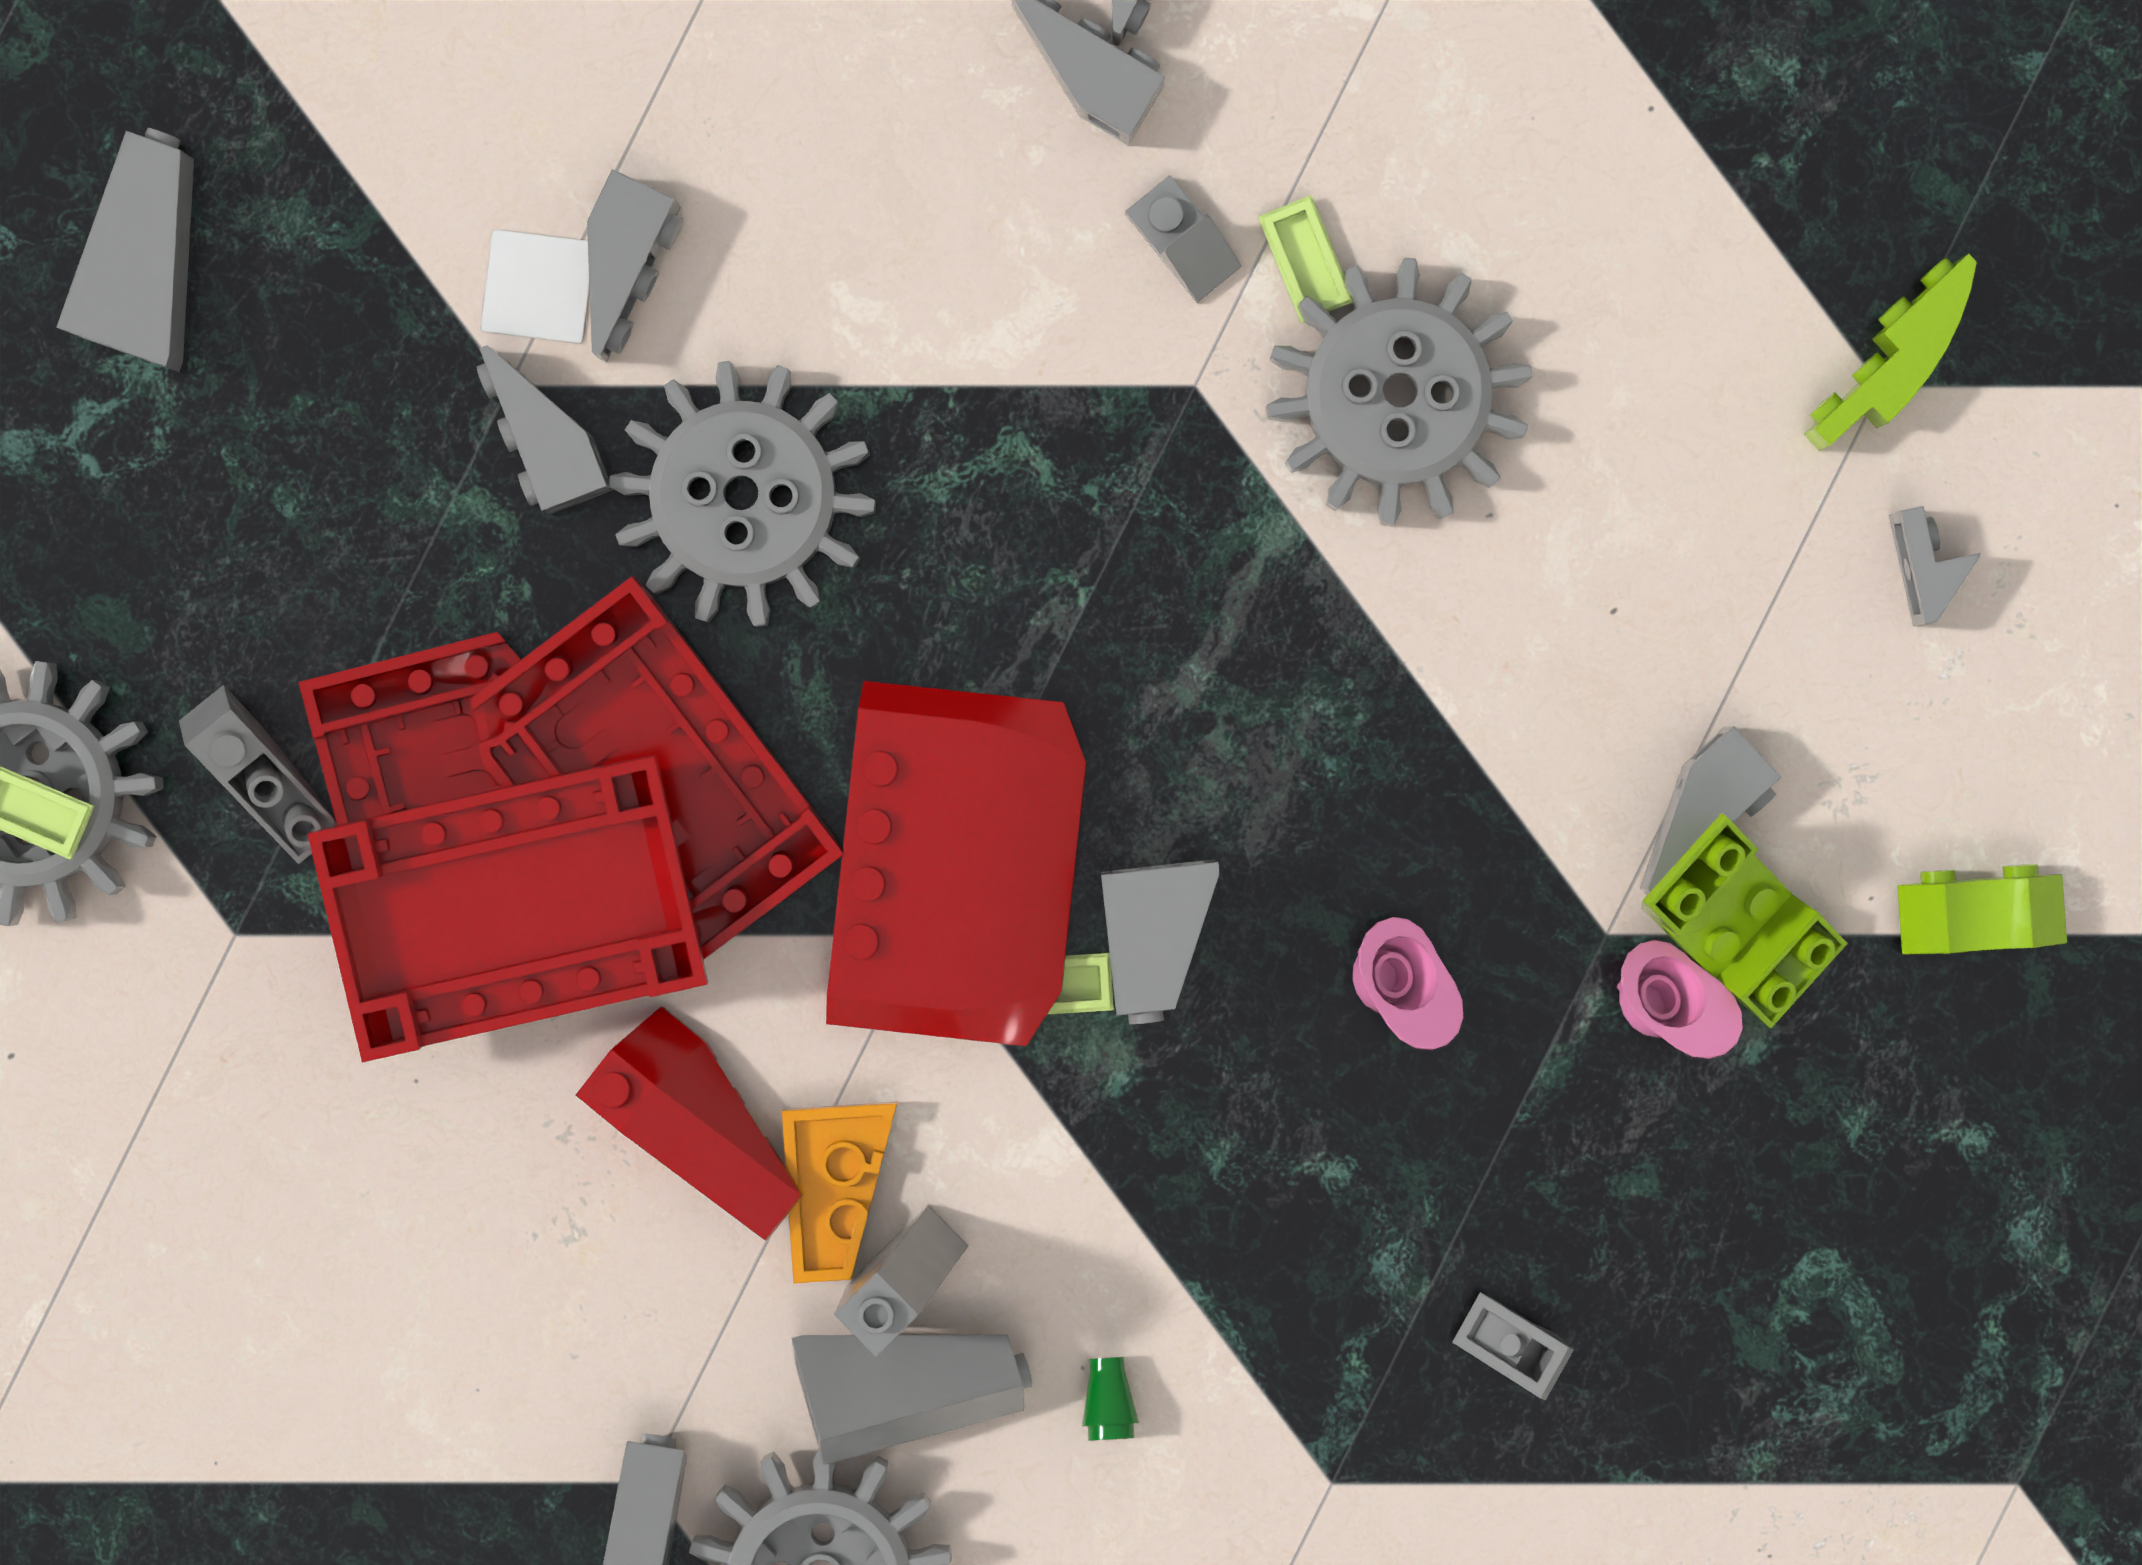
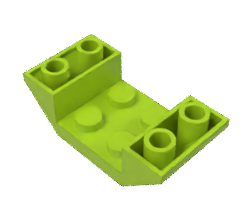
[1642,813,1848,1029]

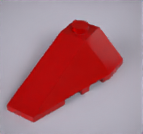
[576,1006,803,1241]

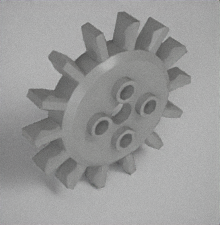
[1266,258,1532,526]
[609,361,876,627]
[0,661,164,926]
[689,1448,952,1565]

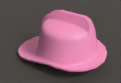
[1352,917,1464,1050]
[1617,940,1743,1059]

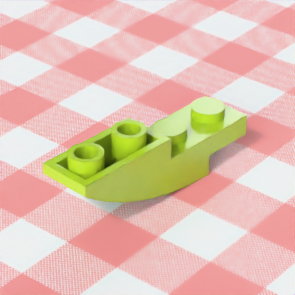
[1804,254,1977,451]

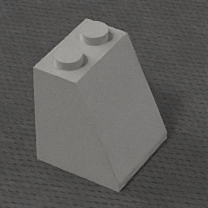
[1101,859,1220,1024]

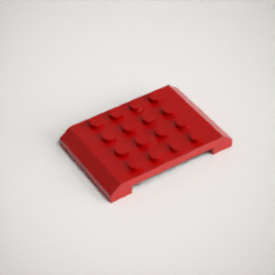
[307,755,709,1063]

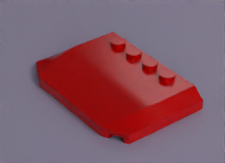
[470,576,844,960]
[298,632,521,825]
[826,681,1087,1046]

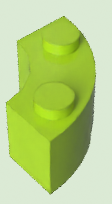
[1897,864,2067,954]

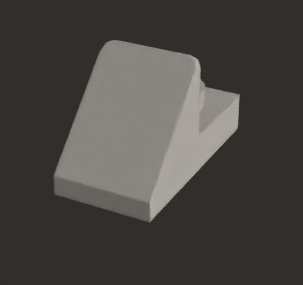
[1125,175,1242,303]
[1889,506,1980,626]
[1452,1292,1574,1400]

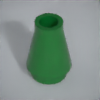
[1082,1357,1139,1441]

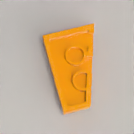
[782,1101,898,1284]

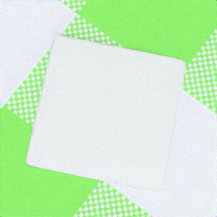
[480,229,589,343]

